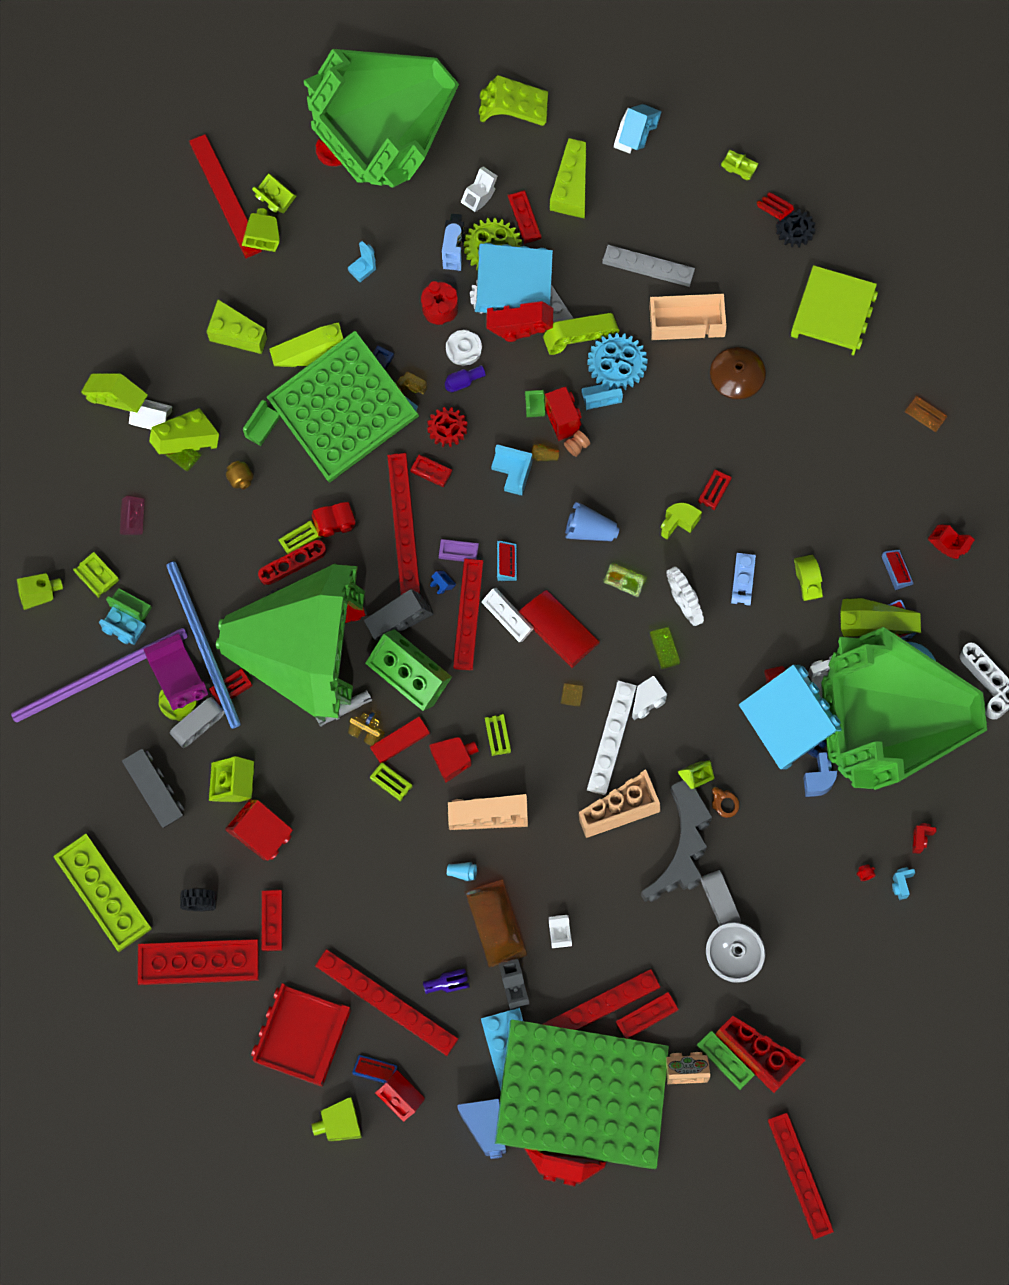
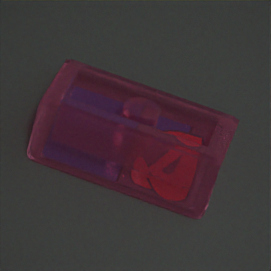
[120,496,144,535]

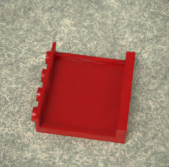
[251,983,351,1087]

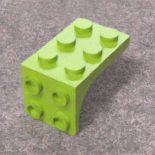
[479,75,548,126]

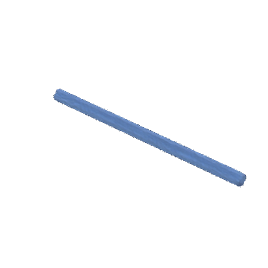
[166,561,241,728]

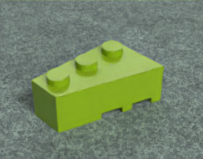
[207,300,267,354]
[81,373,148,413]
[149,408,219,454]

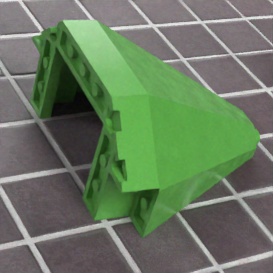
[304,49,459,187]
[216,563,365,722]
[821,627,987,790]

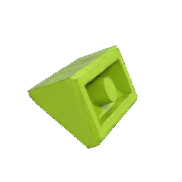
[678,760,714,789]

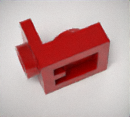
[912,823,936,854]

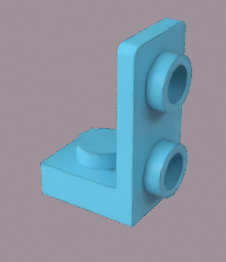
[348,241,376,282]

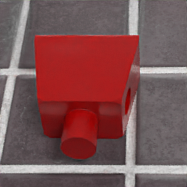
[429,737,479,783]

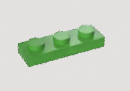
[697,1031,755,1090]

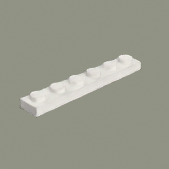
[587,681,637,796]

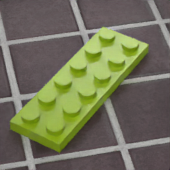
[53,834,152,952]

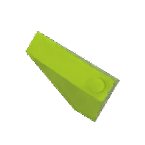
[270,322,343,367]
[841,598,921,637]

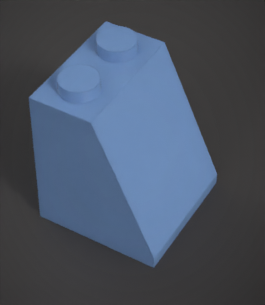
[458,1099,506,1159]

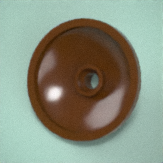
[710,347,766,399]

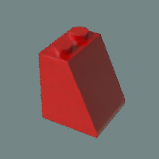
[225,799,293,861]

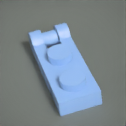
[731,553,756,606]

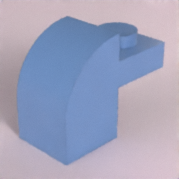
[803,752,837,797]

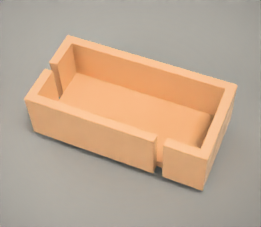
[649,294,726,340]

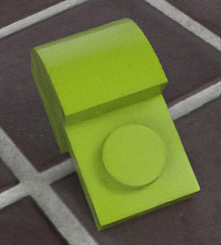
[661,503,702,540]
[794,555,823,601]

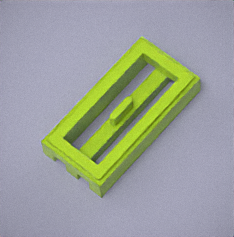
[278,520,321,554]
[485,714,511,756]
[370,763,413,802]

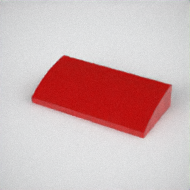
[519,590,600,668]

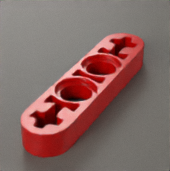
[258,540,326,585]

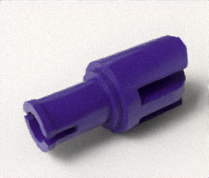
[445,365,486,392]
[423,968,470,994]

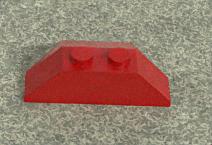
[525,1149,606,1187]

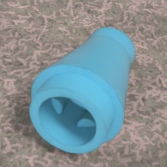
[447,862,477,882]

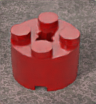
[421,281,458,325]

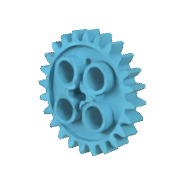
[588,333,648,390]

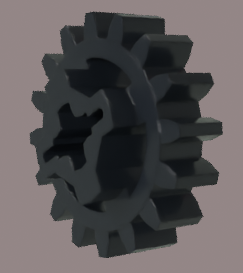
[776,209,815,248]

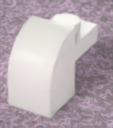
[461,166,498,212]

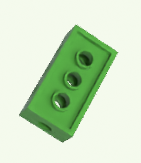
[365,629,452,711]

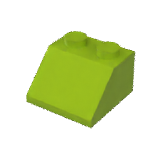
[209,756,254,802]

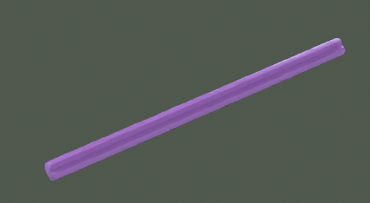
[11,628,188,722]

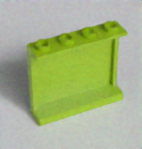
[791,265,878,355]

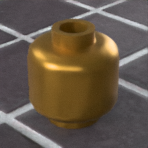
[226,461,254,490]

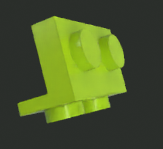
[252,173,296,213]

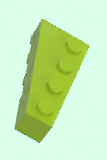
[550,138,586,219]

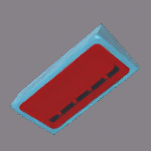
[497,541,517,581]

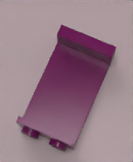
[143,633,208,711]

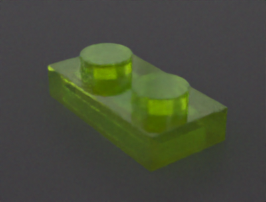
[650,627,680,669]

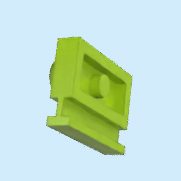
[73,552,119,598]

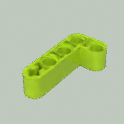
[543,313,619,355]

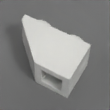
[632,676,667,720]

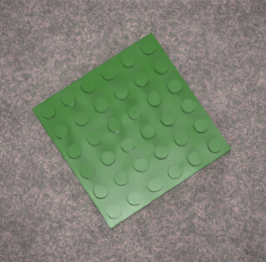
[267,331,419,483]

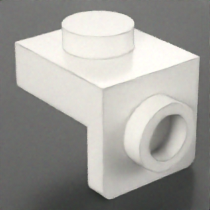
[549,915,572,948]

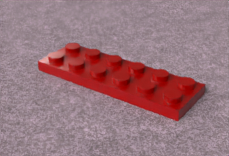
[138,939,259,985]

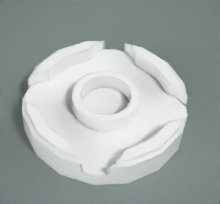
[446,330,482,366]

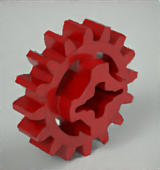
[427,407,468,447]

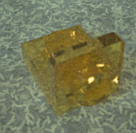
[397,372,427,395]

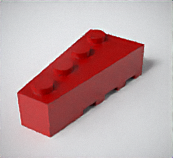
[715,1016,805,1093]

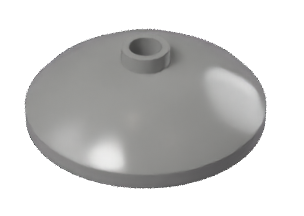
[706,922,766,983]

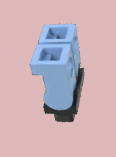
[442,214,465,271]

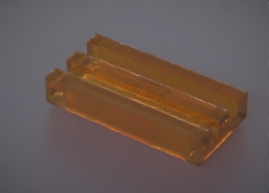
[905,396,947,432]

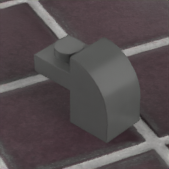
[499,959,529,1009]

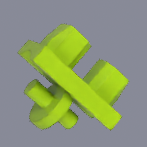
[721,150,758,180]

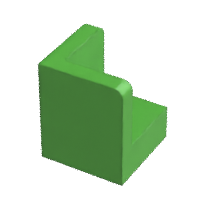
[525,390,545,417]

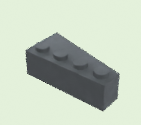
[122,749,185,828]

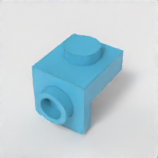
[892,867,915,900]

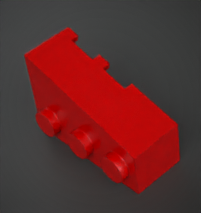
[486,301,554,342]

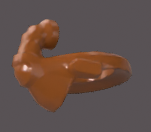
[712,787,739,818]

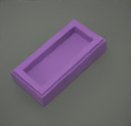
[439,539,479,562]

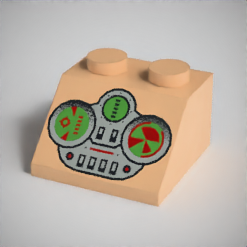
[666,1052,710,1084]

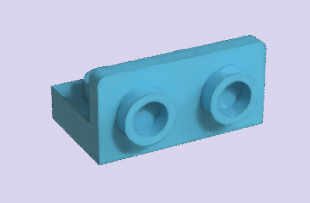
[99,607,146,645]

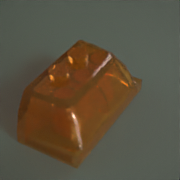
[465,880,527,968]

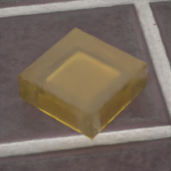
[561,683,583,707]

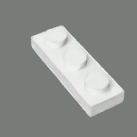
[482,588,534,642]

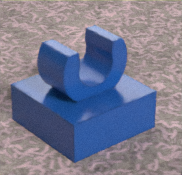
[430,571,456,594]

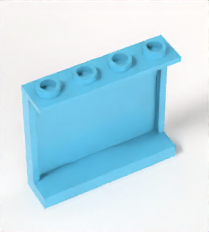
[475,243,553,313]
[739,665,842,769]

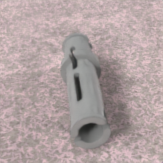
[316,690,372,727]

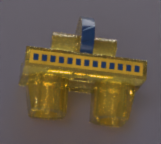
[348,711,386,746]

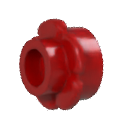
[856,864,876,881]

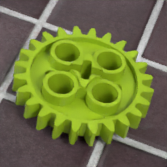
[464,218,522,270]

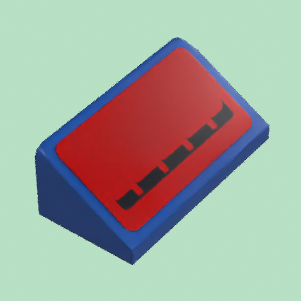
[352,1055,398,1083]

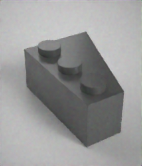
[364,589,434,641]

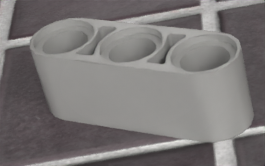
[170,697,225,748]
[701,870,741,926]

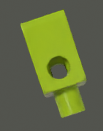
[242,208,280,252]
[17,573,63,610]
[311,1097,362,1141]

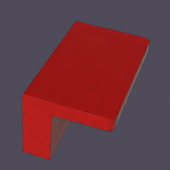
[375,1070,425,1122]

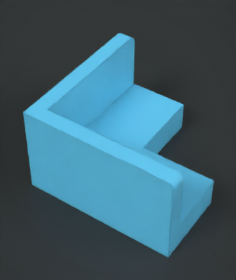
[619,104,662,150]
[491,445,532,496]

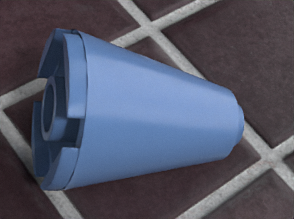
[565,502,619,541]

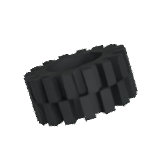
[180,889,217,912]

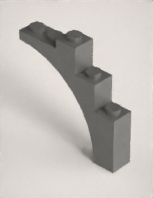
[641,780,712,902]

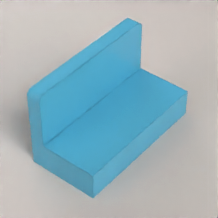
[582,384,623,410]

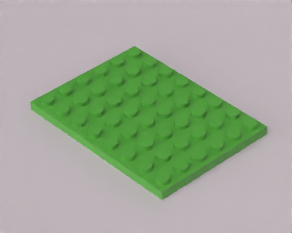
[495,1019,669,1169]

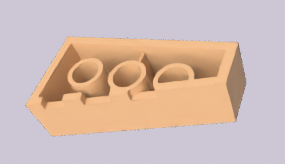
[579,769,660,838]
[448,794,528,830]

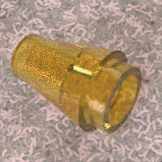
[531,443,559,461]

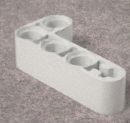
[960,643,1009,720]

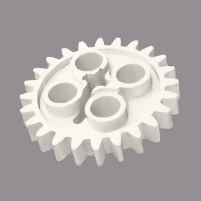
[666,567,704,626]

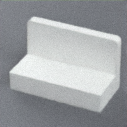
[129,399,172,429]

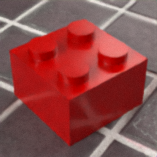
[545,387,582,441]

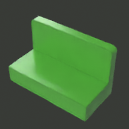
[243,400,281,446]
[106,588,152,622]

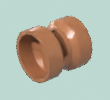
[564,430,590,457]

